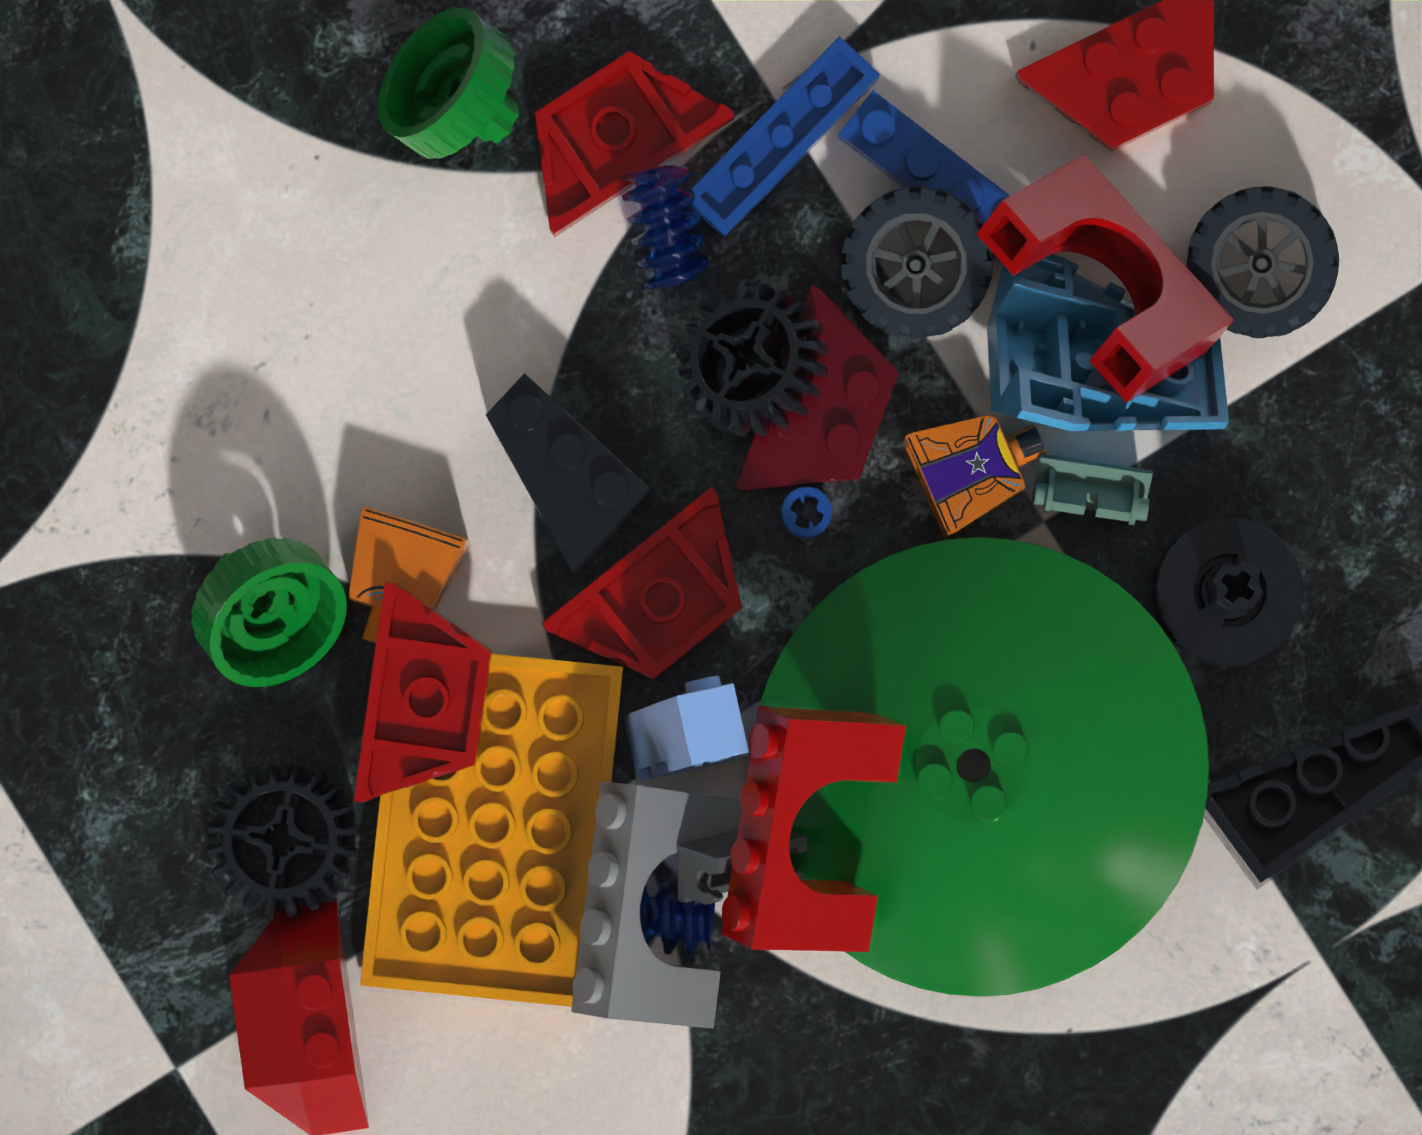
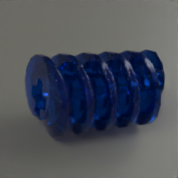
[619,165,709,290]
[640,881,715,957]

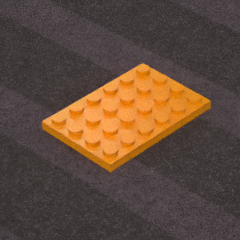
[360,654,623,1007]

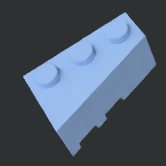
[622,676,749,782]

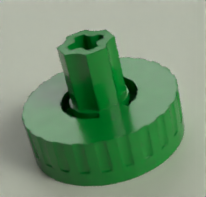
[378,7,519,159]
[191,538,347,687]

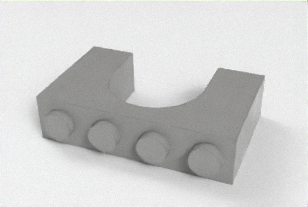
[571,781,741,1029]

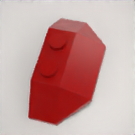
[229,901,369,1135]

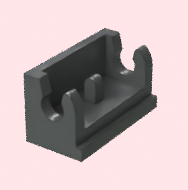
[677,830,807,905]

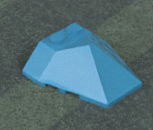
[987,254,1229,431]

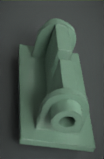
[1031,454,1153,525]

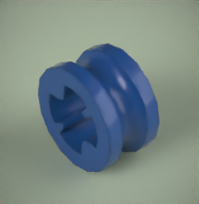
[781,487,832,540]

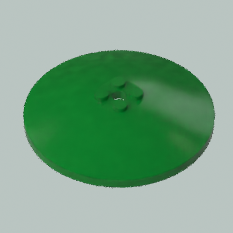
[759,537,1210,997]

